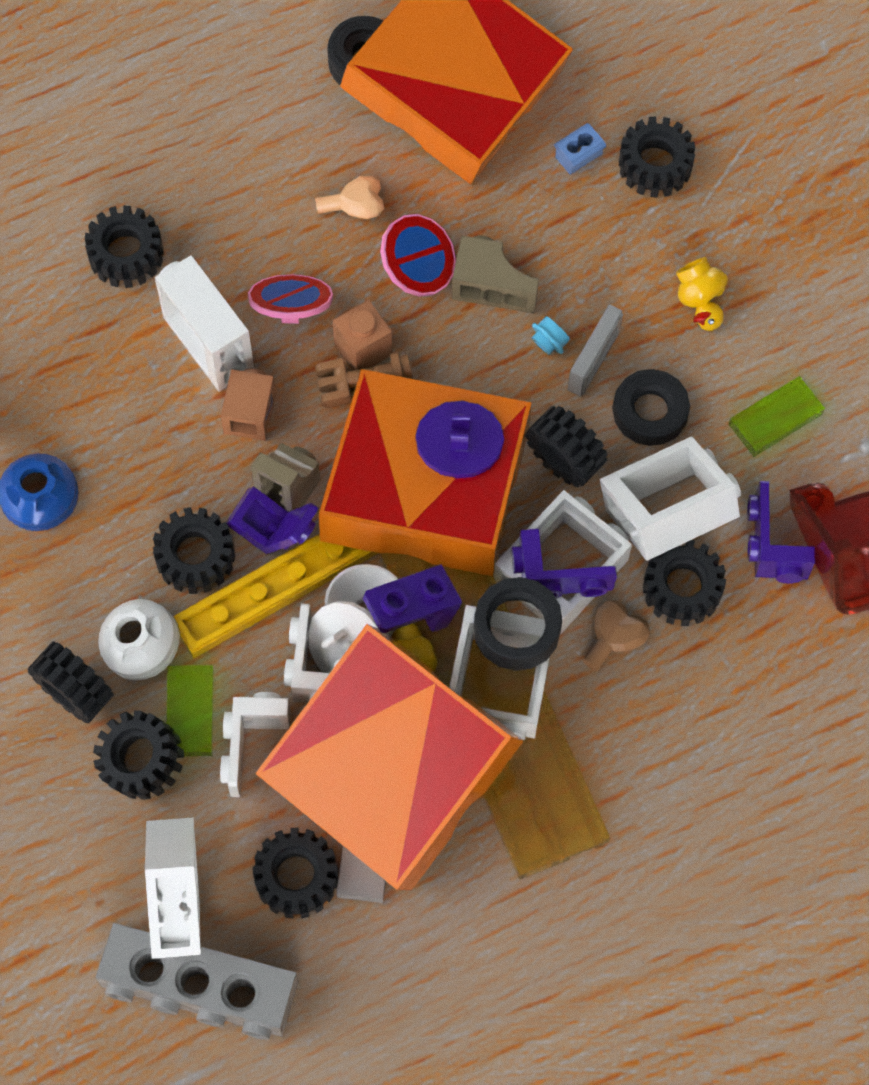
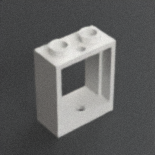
[155,255,254,392]
[600,436,741,561]
[493,490,632,635]
[450,605,550,740]
[145,817,201,959]

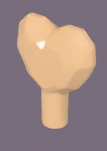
[315,176,384,219]

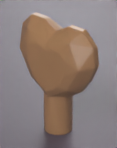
[583,600,650,671]

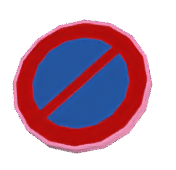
[380,214,456,297]
[248,274,333,324]

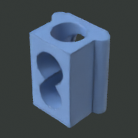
[554,123,606,175]

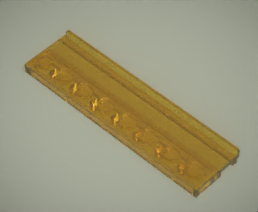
[382,553,610,880]

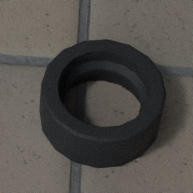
[474,577,563,671]

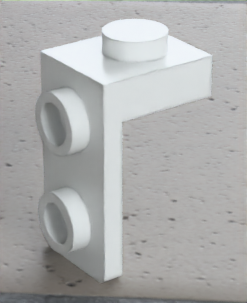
[284,603,330,703]
[220,692,290,797]

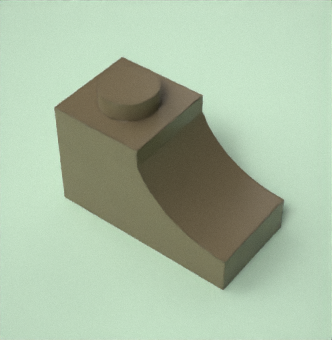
[452,235,539,314]
[251,443,320,512]

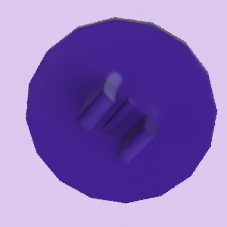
[415,401,504,478]

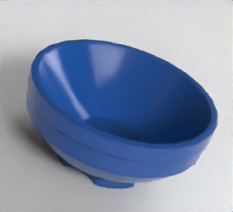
[0,453,79,531]

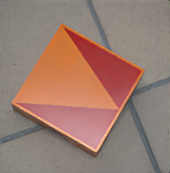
[340,0,573,185]
[319,369,531,577]
[255,624,524,890]

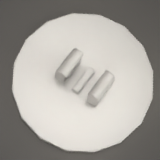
[308,600,379,673]

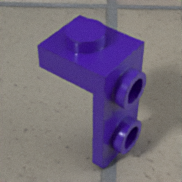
[747,481,815,584]
[226,486,319,555]
[511,529,617,599]
[363,564,462,633]

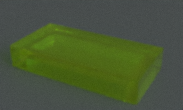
[728,376,825,457]
[166,665,214,757]

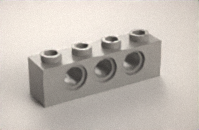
[95,923,298,1040]

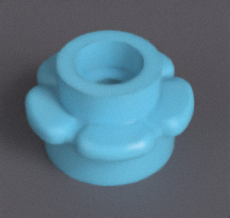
[531,316,570,355]

